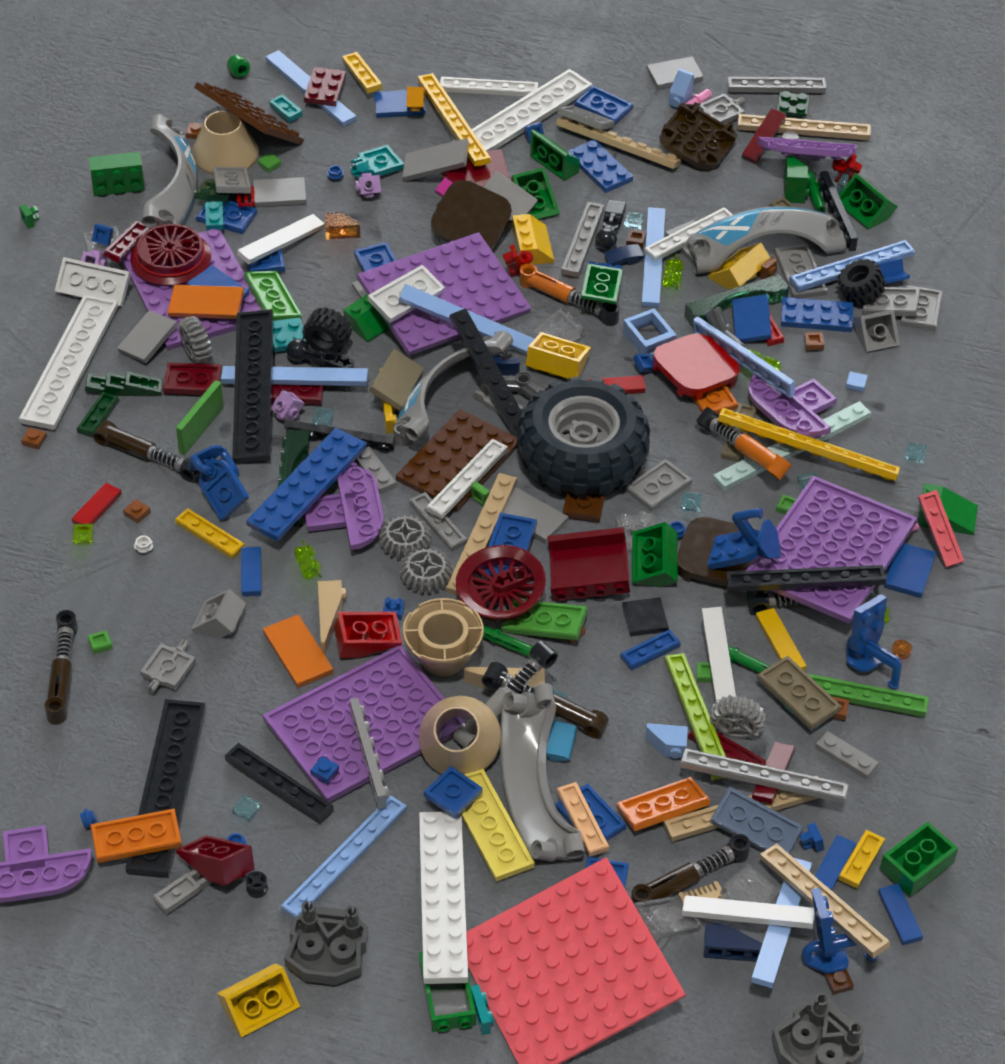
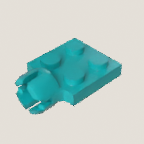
[350,145,404,178]
[273,318,309,352]

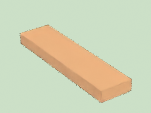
[557,782,609,857]

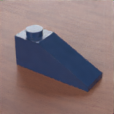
[703,923,763,962]

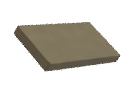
[369,349,424,411]
[757,655,842,730]

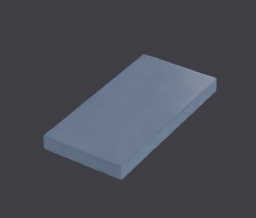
[710,786,804,853]

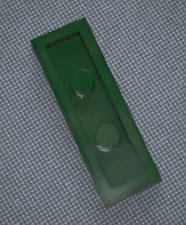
[77,392,119,438]

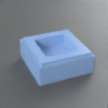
[846,372,868,392]

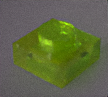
[72,524,94,544]

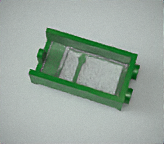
[419,952,476,1032]

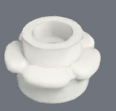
[134,536,153,553]

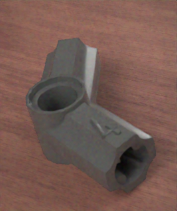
[705,307,745,348]
[503,372,545,399]

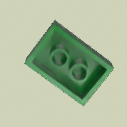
[89,151,145,196]
[880,821,958,897]

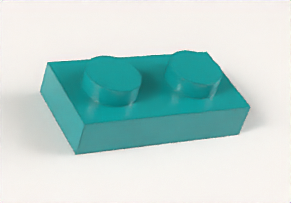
[269,94,303,122]
[205,201,224,231]
[470,984,494,1035]

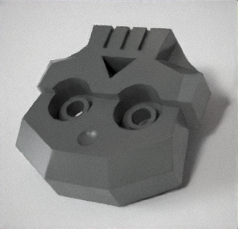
[284,901,368,985]
[772,992,864,1064]

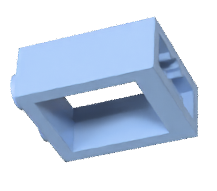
[623,308,676,357]

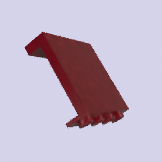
[440,149,510,187]
[548,527,630,601]

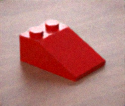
[334,612,402,658]

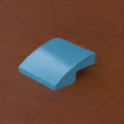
[546,721,577,762]

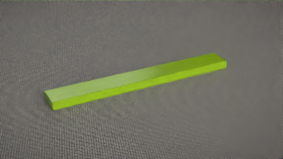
[664,653,726,780]

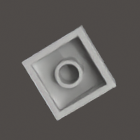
[853,310,900,352]
[191,589,246,638]

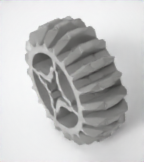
[178,316,213,364]
[379,514,431,560]
[400,547,452,595]
[710,695,766,740]

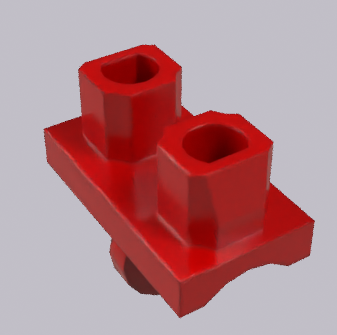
[832,154,862,183]
[503,244,533,277]

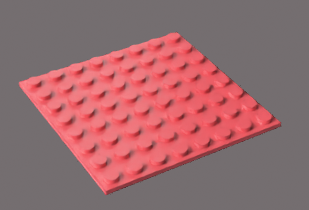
[466,857,686,1064]

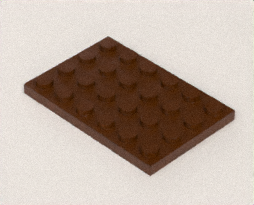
[194,82,304,145]
[396,409,518,512]

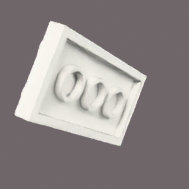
[55,257,131,307]
[367,265,445,323]

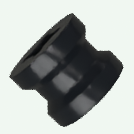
[246,871,268,898]

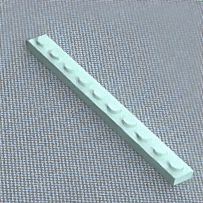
[713,401,871,491]

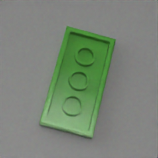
[244,271,302,321]
[176,380,224,455]
[501,600,588,640]

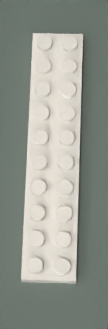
[452,69,593,151]
[19,294,118,430]
[419,812,468,984]

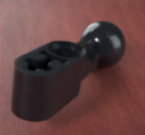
[595,199,626,250]
[286,339,354,368]

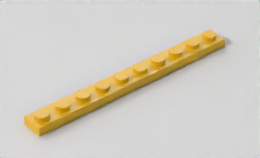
[418,73,491,166]
[718,408,900,481]

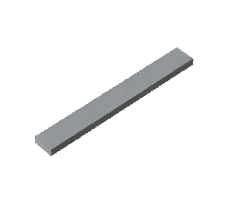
[680,749,849,803]

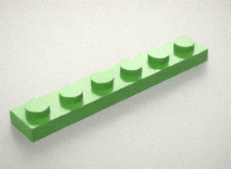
[809,674,929,717]

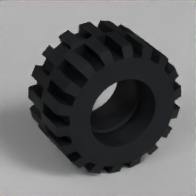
[837,259,886,305]
[302,307,352,353]

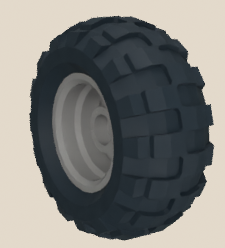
[517,377,650,497]

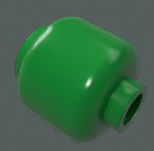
[227,54,250,78]

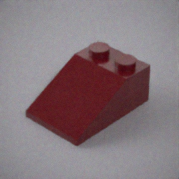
[176,835,254,886]

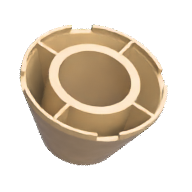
[192,111,259,175]
[403,598,484,677]
[419,696,501,775]

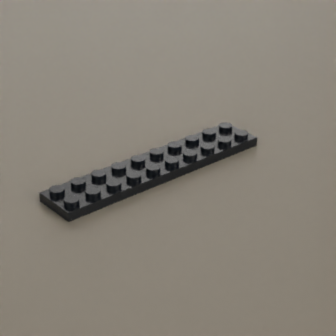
[232,309,274,463]
[126,699,206,877]

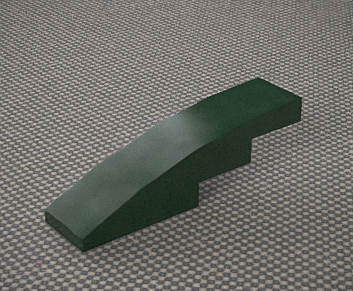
[85,371,163,396]

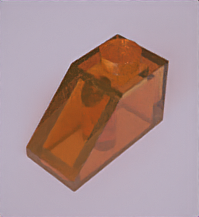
[324,212,361,240]

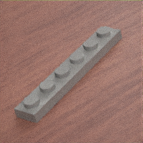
[727,77,826,94]
[561,202,604,277]
[350,698,389,809]

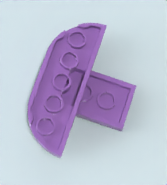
[757,137,857,161]
[749,374,837,438]
[304,462,384,550]
[0,825,92,903]

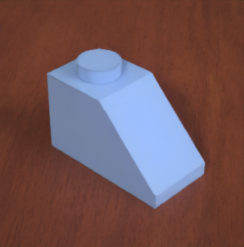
[668,68,694,108]
[645,723,688,759]

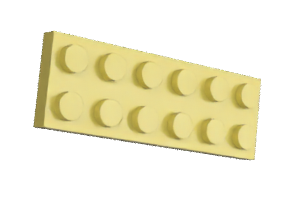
[461,769,535,882]

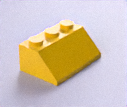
[512,214,554,265]
[708,242,770,290]
[525,332,591,380]
[217,963,300,1037]

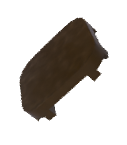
[659,102,738,171]
[430,180,512,252]
[677,517,754,593]

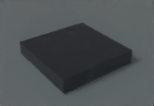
[622,597,669,636]

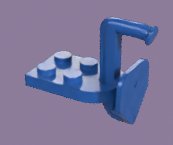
[189,445,250,520]
[707,507,781,570]
[846,594,902,689]
[802,888,877,973]

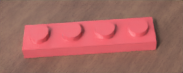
[918,490,964,568]

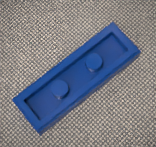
[241,547,261,596]
[620,629,681,671]
[815,835,856,891]
[878,883,923,945]

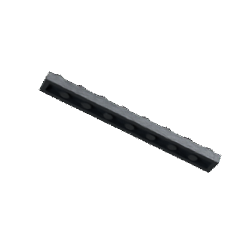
[449,308,522,437]
[726,565,886,592]

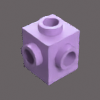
[355,173,381,198]
[81,249,108,267]
[272,390,304,421]

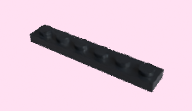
[818,171,858,252]
[284,419,396,451]
[225,743,333,823]

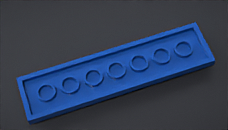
[246,428,367,542]

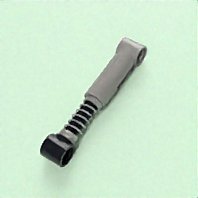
[746,590,875,615]
[453,641,558,748]

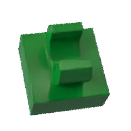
[19,204,40,229]

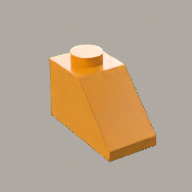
[406,87,425,112]

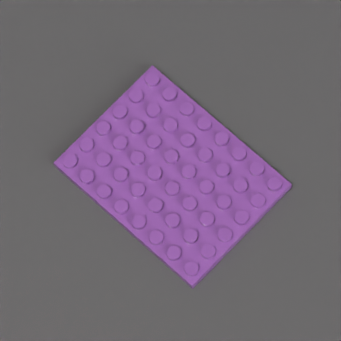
[121,229,261,351]
[357,232,532,356]
[746,476,917,624]
[263,645,465,802]

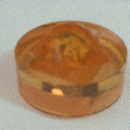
[891,640,912,659]

